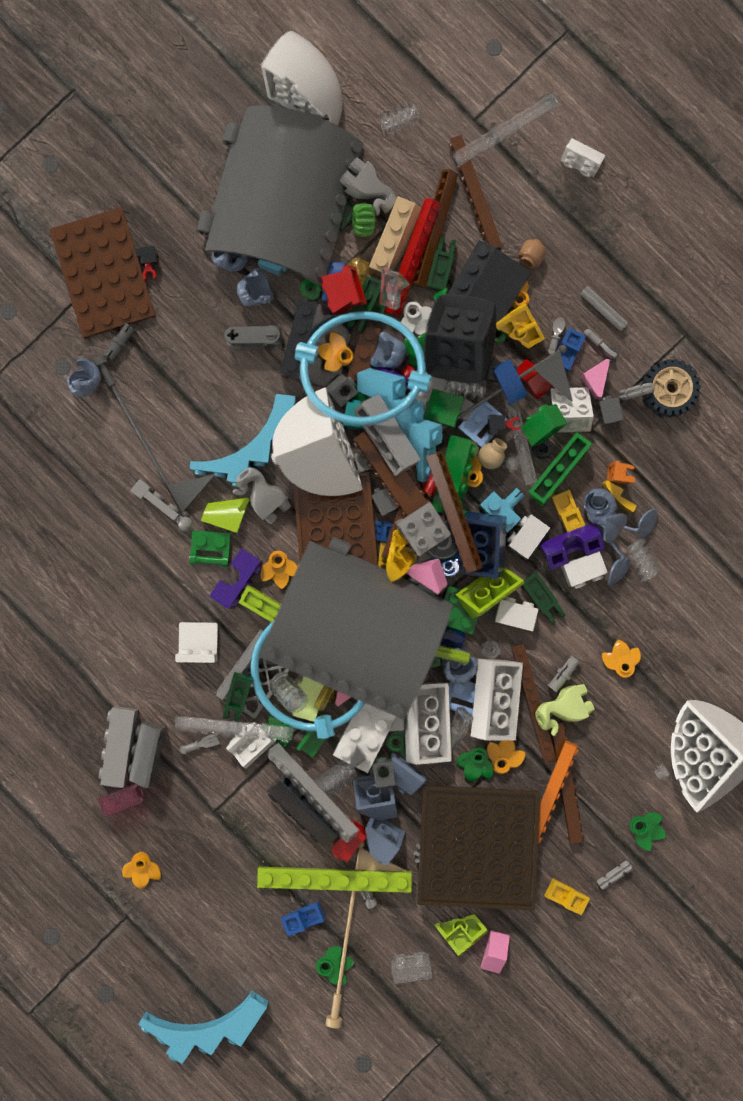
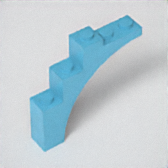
[357,368,442,483]
[190,394,296,487]
[138,990,268,1064]

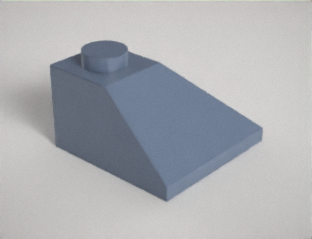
[391,752,426,795]
[353,775,398,820]
[365,817,405,866]

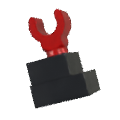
[135,246,159,281]
[487,415,520,435]

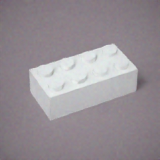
[471,659,523,740]
[405,682,451,765]
[333,704,396,773]

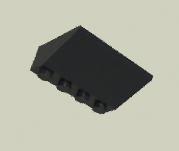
[448,240,531,332]
[280,299,353,388]
[267,773,338,845]

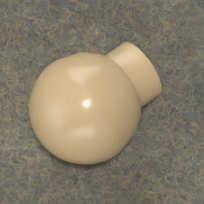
[478,438,507,469]

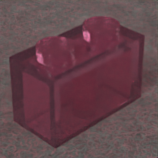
[97,783,145,818]

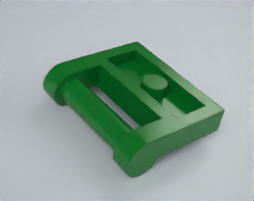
[189,530,231,567]

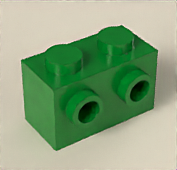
[521,404,568,446]

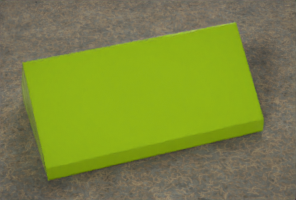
[455,567,524,619]

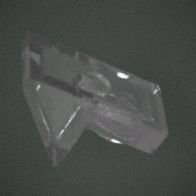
[380,267,409,310]

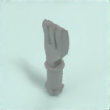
[584,329,617,359]
[179,733,220,755]

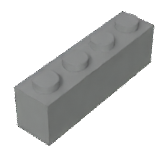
[354,394,421,476]
[99,706,138,788]

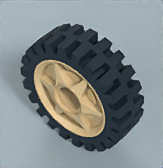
[641,359,701,417]

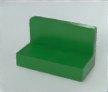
[296,715,326,758]

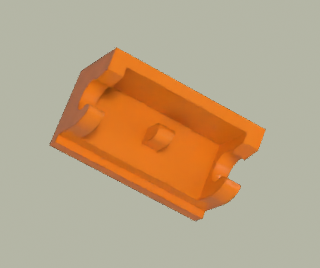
[606,461,635,486]

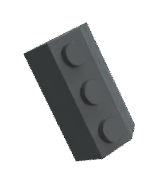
[127,721,167,788]

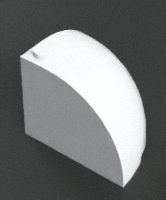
[261,31,343,126]
[271,387,363,496]
[671,700,743,812]

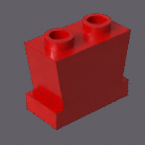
[321,265,367,315]
[332,817,367,862]

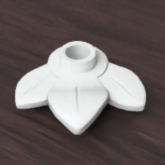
[401,302,432,336]

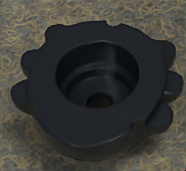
[531,440,553,459]

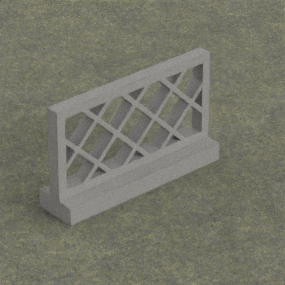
[216,629,289,719]

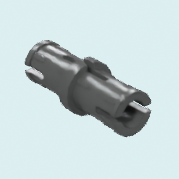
[104,323,135,361]

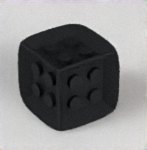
[424,294,497,383]

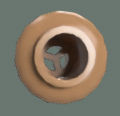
[518,239,546,269]

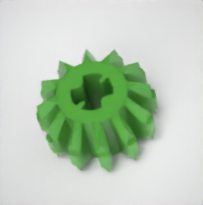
[352,203,375,237]

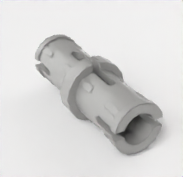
[547,656,580,693]

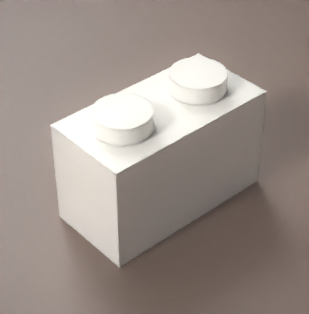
[507,514,550,560]
[561,551,608,589]
[494,597,538,631]

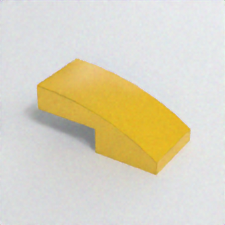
[602,480,637,513]
[551,489,585,532]
[544,878,590,915]

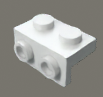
[226,722,274,768]

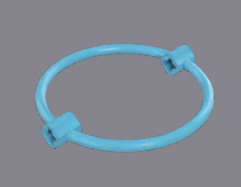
[295,311,431,425]
[251,621,366,739]

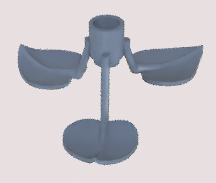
[596,509,658,586]

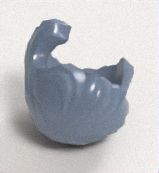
[211,252,249,272]
[237,268,274,306]
[370,331,407,368]
[67,358,101,397]
[584,488,617,525]
[441,648,478,683]

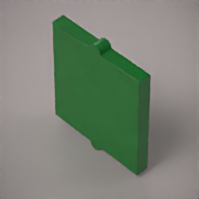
[423,389,465,428]

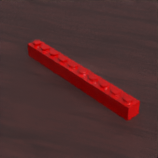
[384,198,441,317]

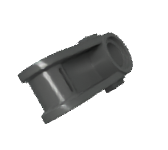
[224,325,282,350]

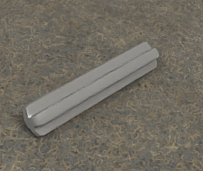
[581,286,628,331]

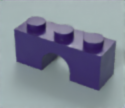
[539,523,605,570]
[209,548,262,609]

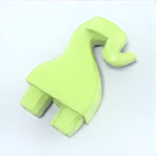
[535,684,595,736]

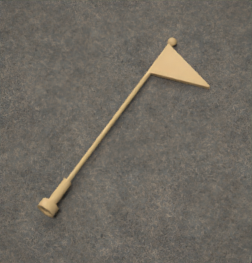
[326,841,407,1028]

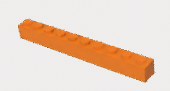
[538,740,578,844]

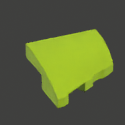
[201,498,250,533]
[434,914,488,957]

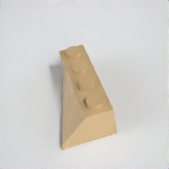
[369,196,421,280]

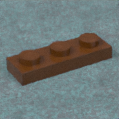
[347,325,382,382]

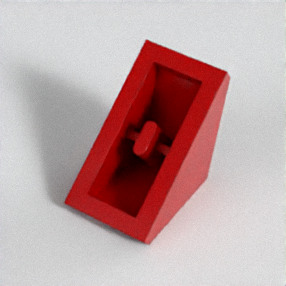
[517,359,552,400]

